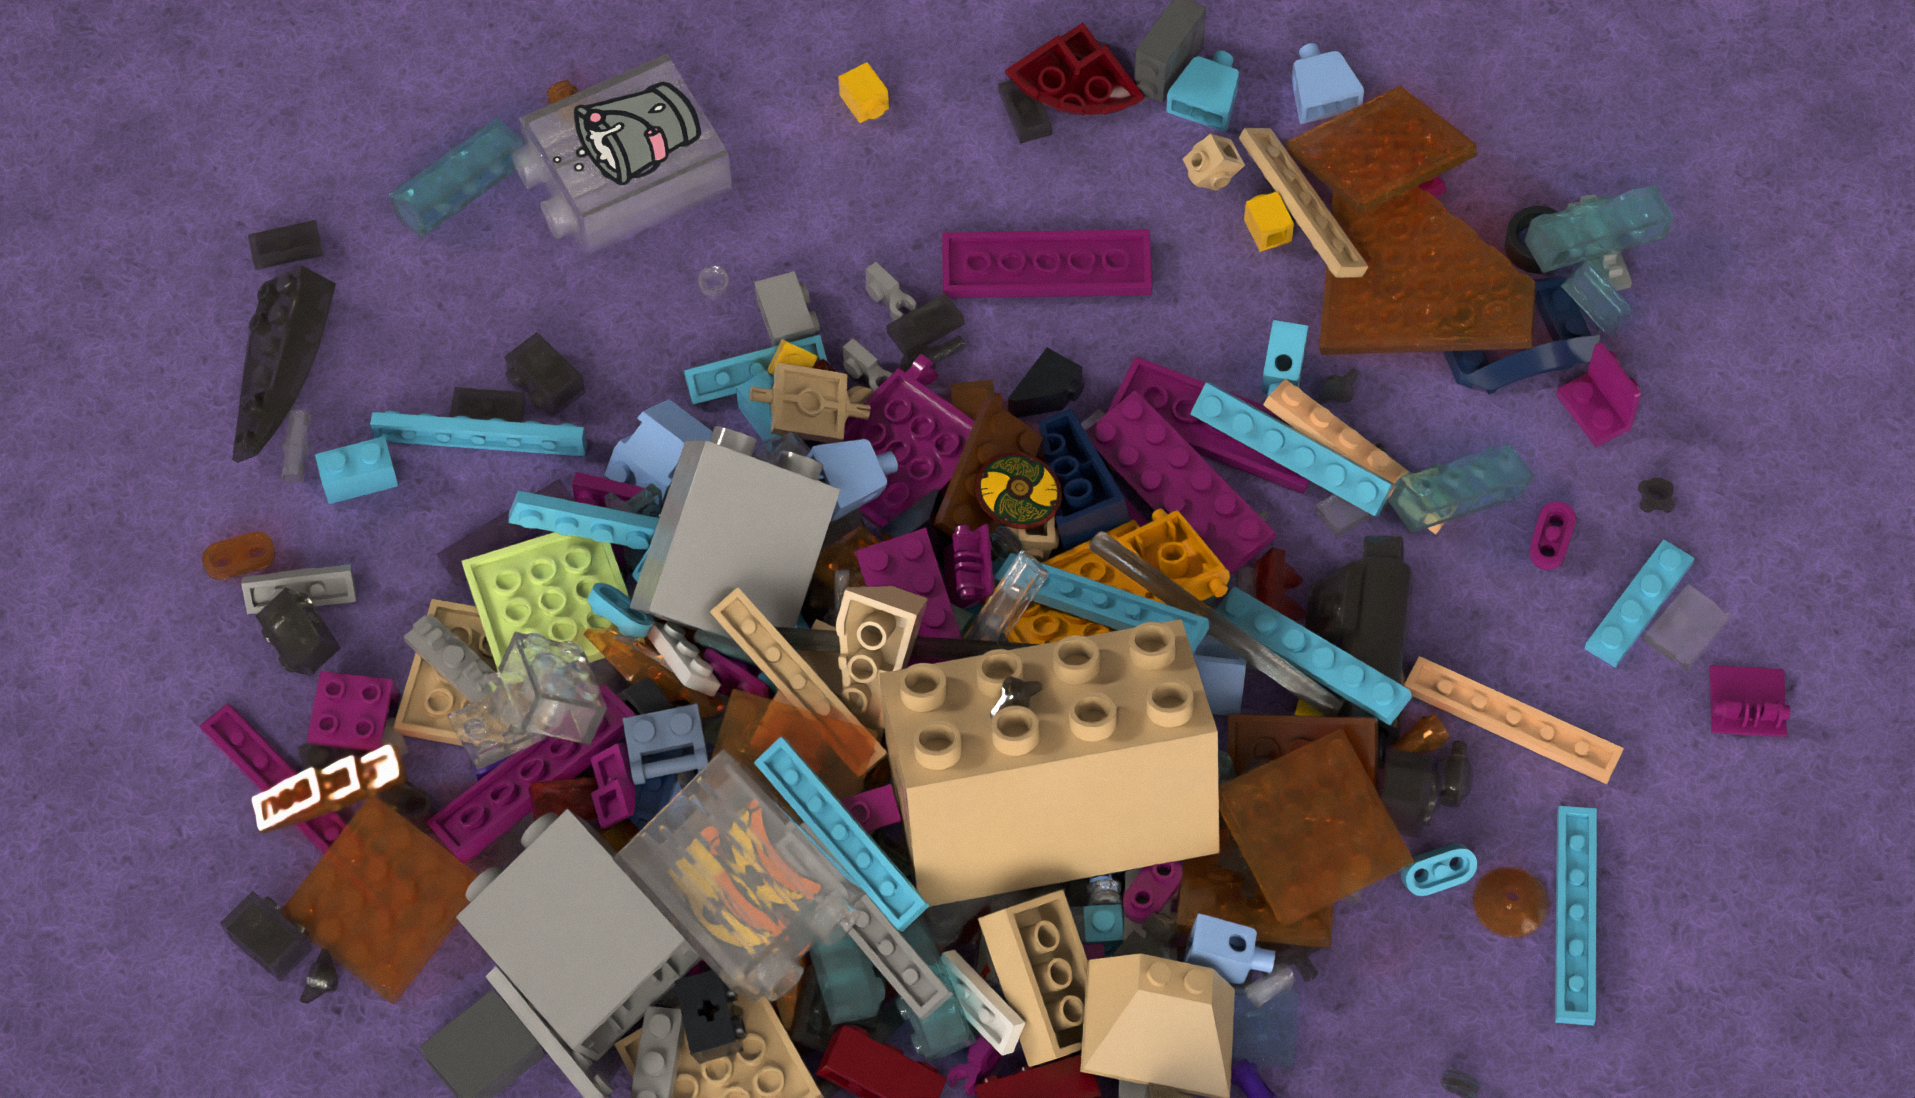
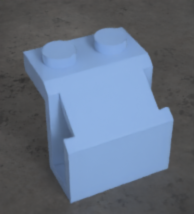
[605,399,713,515]
[1193,635,1248,716]

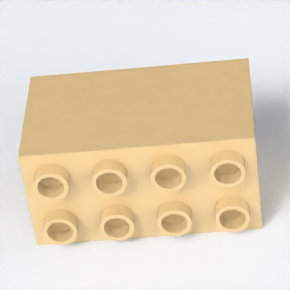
[879,619,1219,907]

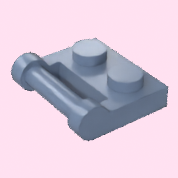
[622,704,710,785]

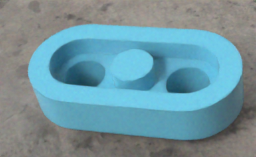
[587,583,654,639]
[1401,843,1477,896]

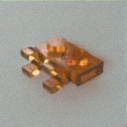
[813,526,882,589]

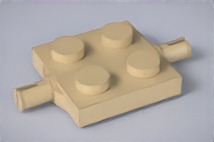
[749,363,870,443]

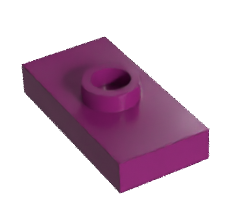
[840,784,903,833]

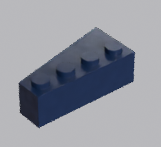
[1038,409,1130,552]

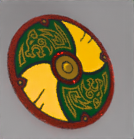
[975,452,1062,529]

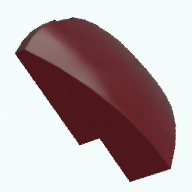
[1005,22,1145,116]

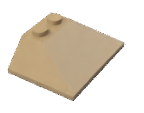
[1080,953,1235,1098]

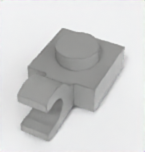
[865,262,916,324]
[843,338,892,392]

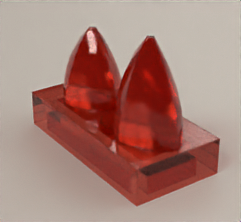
[1254,547,1308,622]
[529,777,599,822]

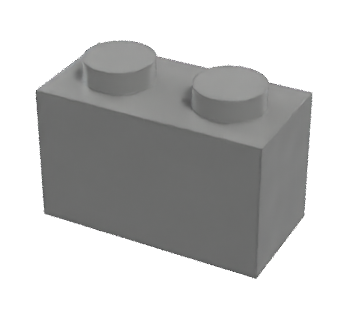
[754,271,820,347]

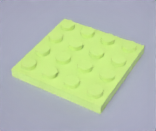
[462,532,645,690]

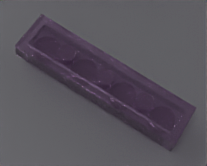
[437,479,576,586]

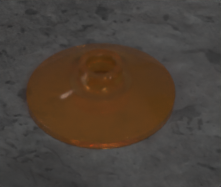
[1473,867,1549,938]

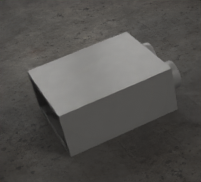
[629,426,841,646]
[456,809,708,1061]

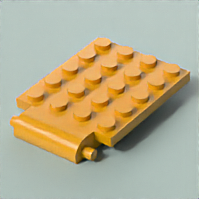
[980,509,1230,649]

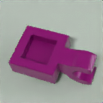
[947,1035,1004,1096]

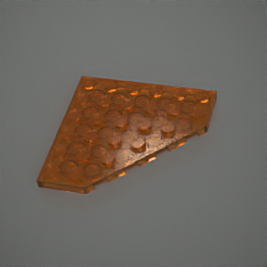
[1319,171,1536,355]

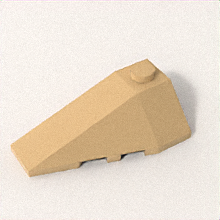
[836,586,928,745]

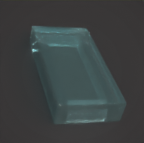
[1561,260,1634,336]

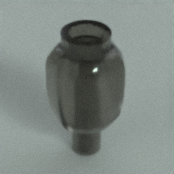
[1435,741,1473,808]

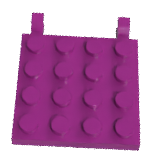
[823,354,974,529]

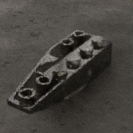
[232,266,336,463]

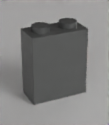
[1134,0,1207,103]
[419,989,545,1098]

